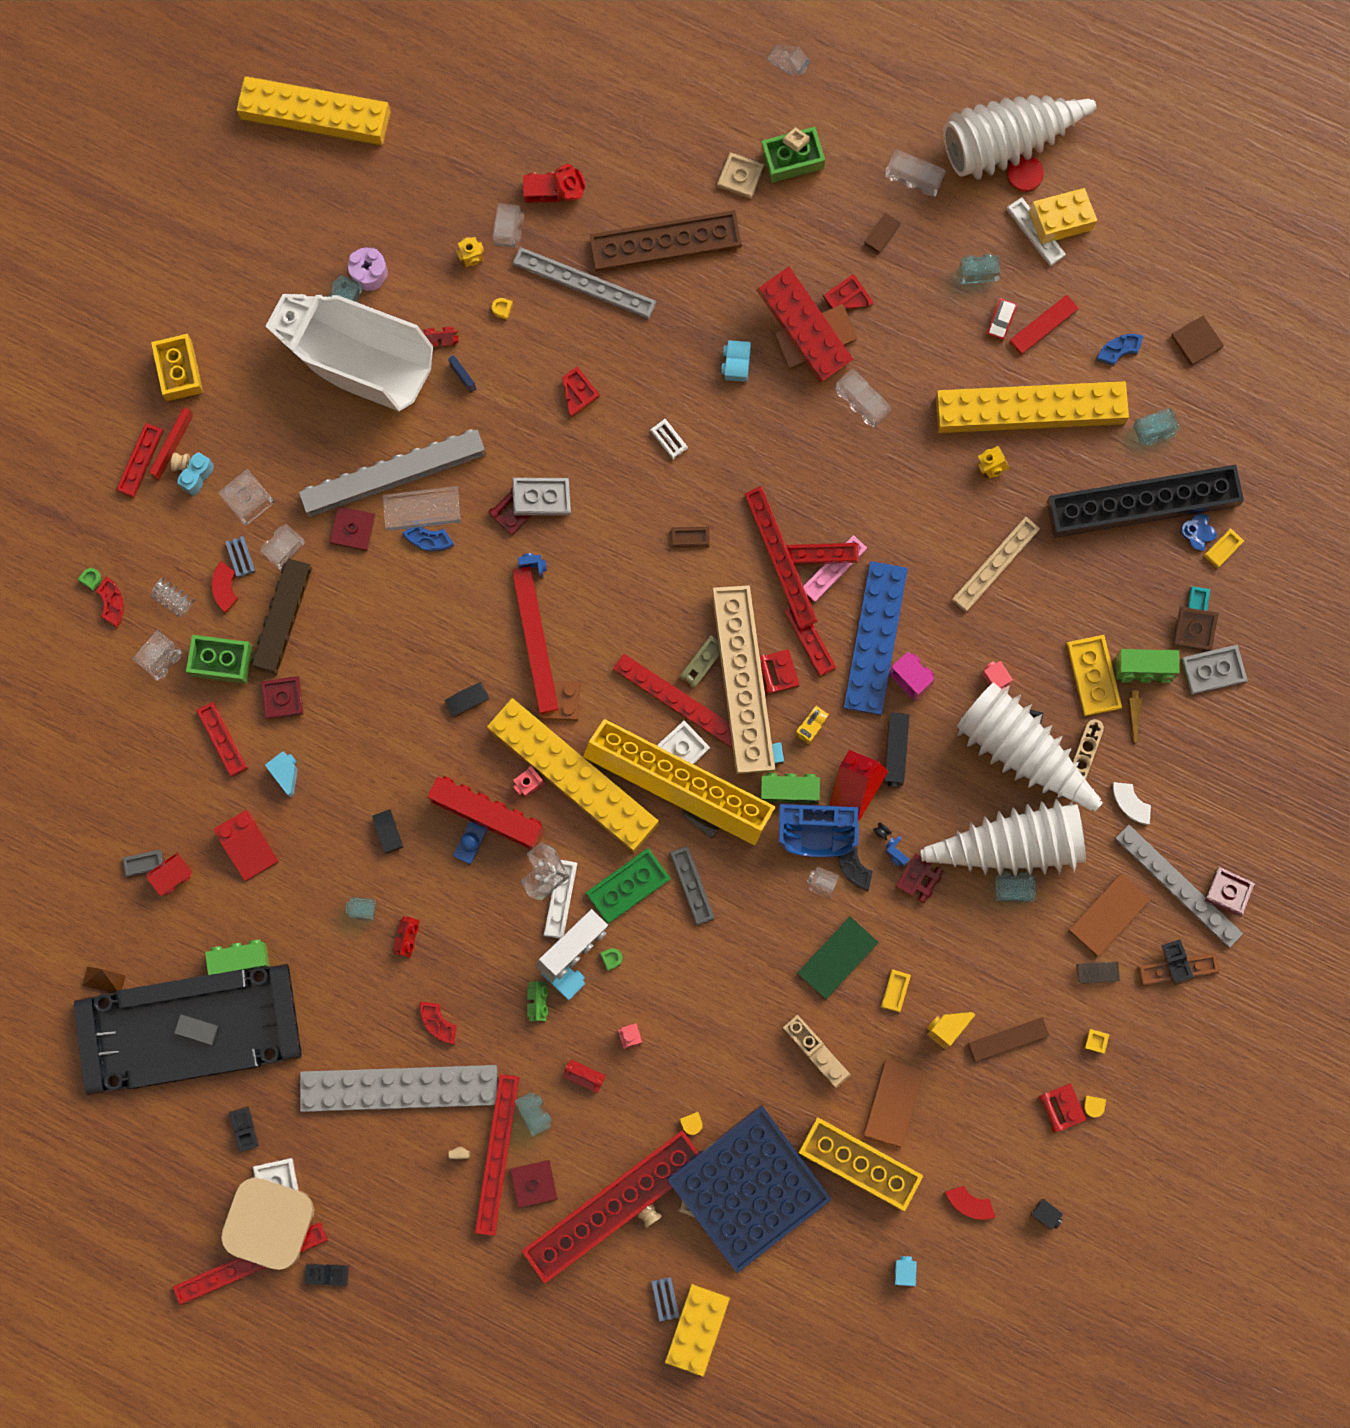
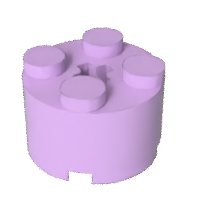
[348,248,388,291]

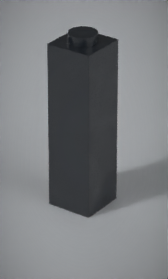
[884,713,910,788]

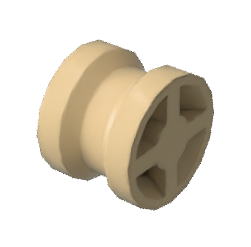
[171,452,190,471]
[637,1203,662,1228]

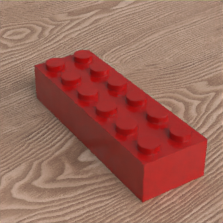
[756,266,853,382]
[427,776,545,852]

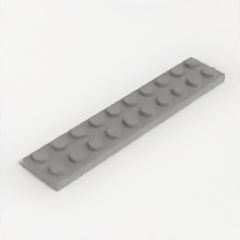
[300,1065,498,1112]

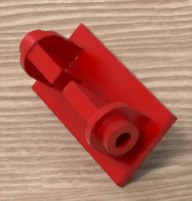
[423,326,459,347]
[393,916,420,958]
[562,1059,606,1093]

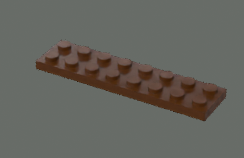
[590,210,742,271]

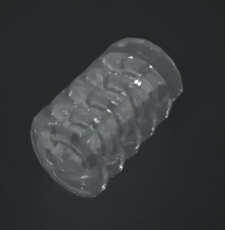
[151,578,195,617]

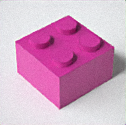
[889,651,935,702]

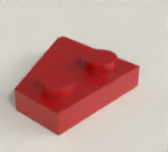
[823,274,874,309]
[562,366,600,418]

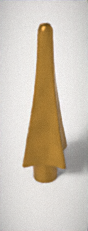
[1127,690,1143,744]

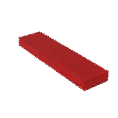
[1009,295,1079,355]
[149,408,193,481]
[116,423,164,498]
[787,543,859,565]
[784,607,837,677]
[196,702,248,778]

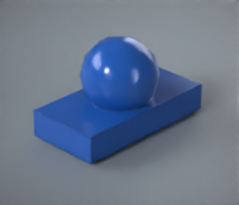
[453,822,488,865]

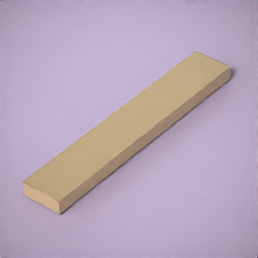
[952,517,1040,612]

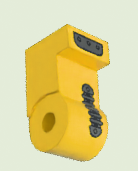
[795,706,829,745]

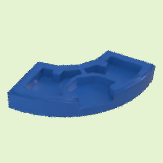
[1096,334,1143,366]
[402,523,454,551]

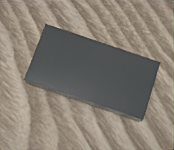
[122,850,164,877]
[175,1015,219,1045]

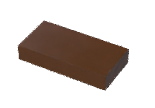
[864,213,900,254]
[671,527,710,547]

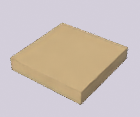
[717,152,764,199]

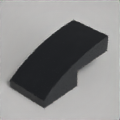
[445,682,490,717]
[372,809,404,854]
[1162,939,1194,985]
[229,1106,259,1152]
[305,1264,349,1286]

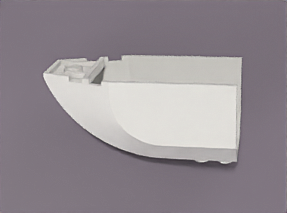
[266,294,433,411]

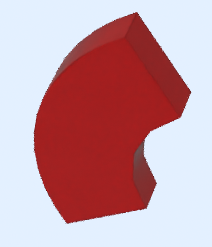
[212,561,238,613]
[96,576,124,628]
[420,1002,457,1045]
[945,1186,996,1220]

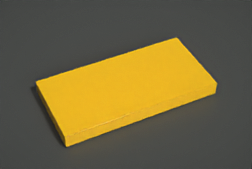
[1066,635,1122,717]

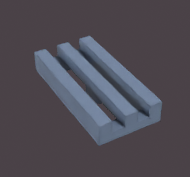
[225,536,256,578]
[652,1277,679,1321]

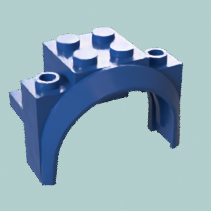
[778,804,859,857]

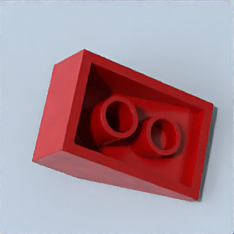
[829,749,888,821]
[213,810,279,882]

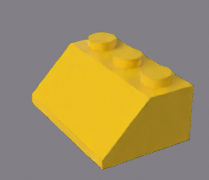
[927,1012,975,1049]

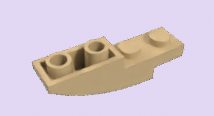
[783,1015,851,1088]

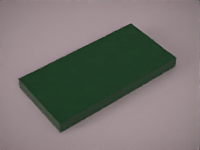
[797,916,879,1000]

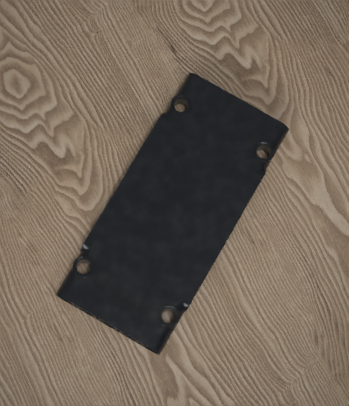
[74,963,302,1095]

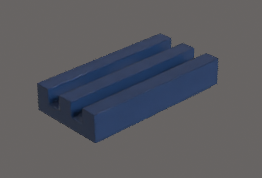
[448,354,477,393]

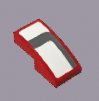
[987,298,1018,340]

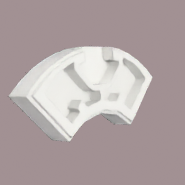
[1113,782,1151,825]

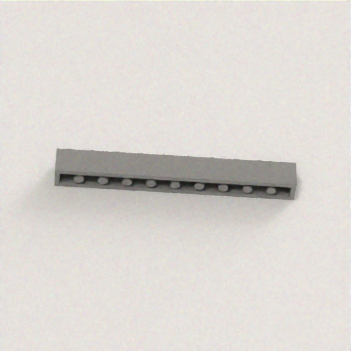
[299,429,486,517]

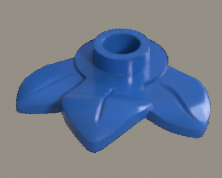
[1181,514,1217,551]

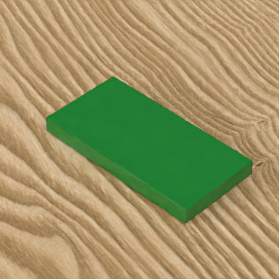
[586,848,671,925]

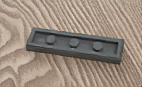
[670,846,715,926]

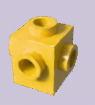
[457,237,484,267]
[978,446,1010,479]

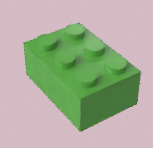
[761,127,825,183]
[186,635,253,684]
[1115,649,1179,684]

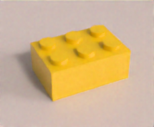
[1028,188,1097,244]
[151,334,203,401]

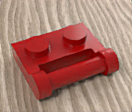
[760,649,800,695]
[1038,1083,1086,1133]

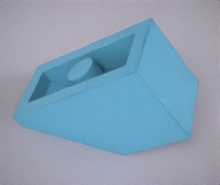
[265,751,298,798]

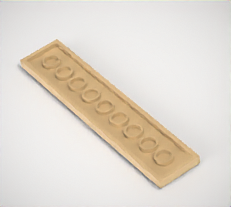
[711,586,775,774]

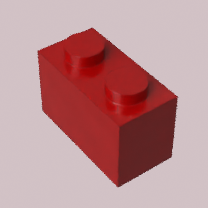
[523,172,561,203]
[146,852,192,896]

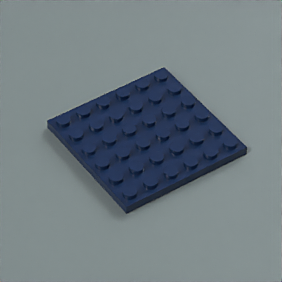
[666,1105,832,1273]

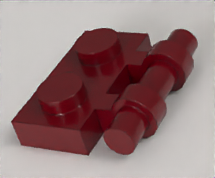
[896,853,944,903]

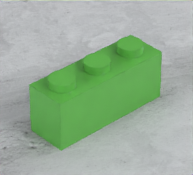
[761,773,820,803]
[205,940,269,975]

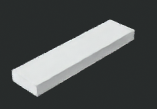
[1006,198,1066,267]
[544,859,577,939]

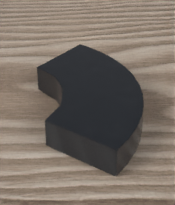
[838,848,873,891]

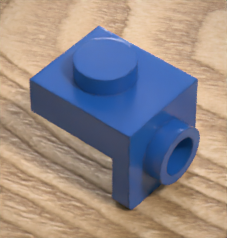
[518,553,547,578]
[886,836,910,868]

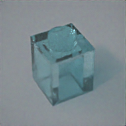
[346,897,376,921]

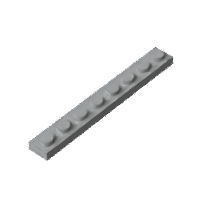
[1115,825,1243,948]

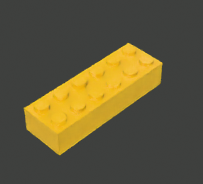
[798,1117,923,1211]

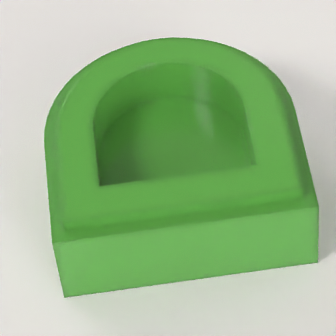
[77,568,101,591]
[600,948,623,971]

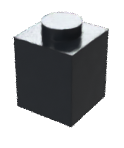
[1030,1199,1063,1230]

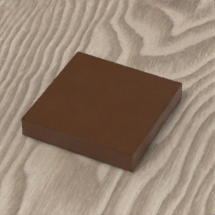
[1171,315,1224,366]
[1173,606,1219,650]

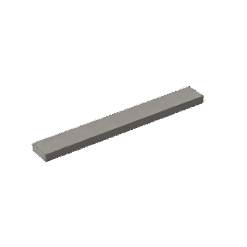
[513,247,656,319]

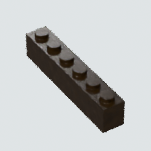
[251,558,312,675]

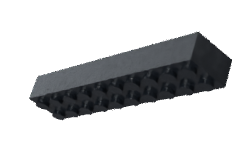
[1047,465,1244,538]

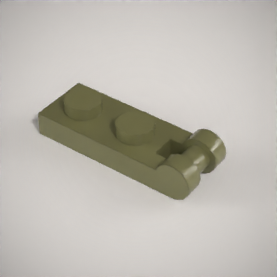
[678,635,720,689]

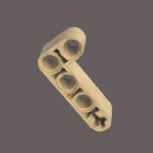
[1072,719,1104,780]

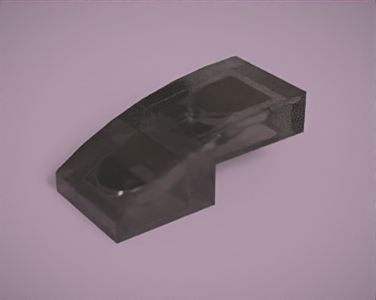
[1076,962,1120,984]

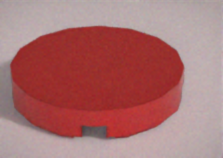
[1007,155,1044,192]
[553,164,586,201]

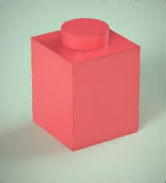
[982,661,1013,689]

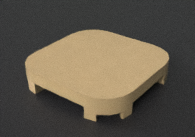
[222,1178,315,1270]

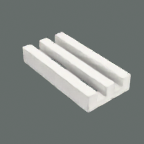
[650,419,688,460]

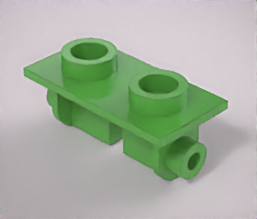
[527,981,548,1022]

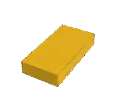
[1204,528,1244,569]
[881,969,911,1013]

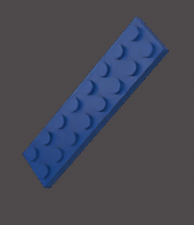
[844,561,908,716]

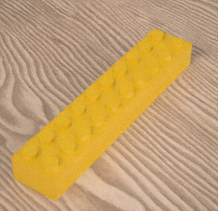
[936,381,1129,433]
[487,698,659,853]
[583,719,775,846]

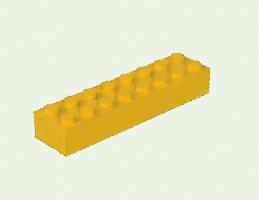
[237,76,390,145]

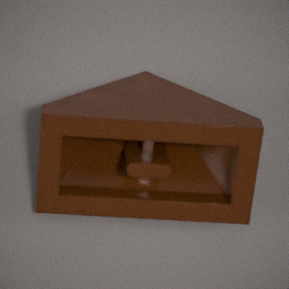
[82,967,126,993]

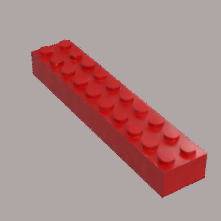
[522,1130,699,1284]

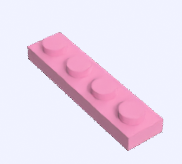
[804,535,867,603]

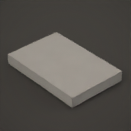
[512,478,571,515]
[1181,645,1248,695]

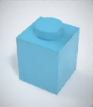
[894,1256,917,1286]

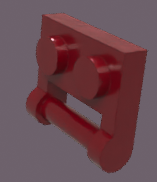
[488,488,533,536]

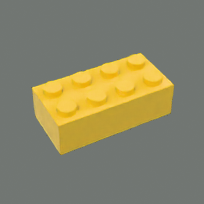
[665,1284,730,1376]

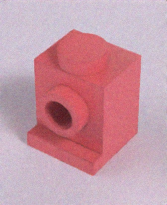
[513,766,544,797]
[618,1023,642,1049]

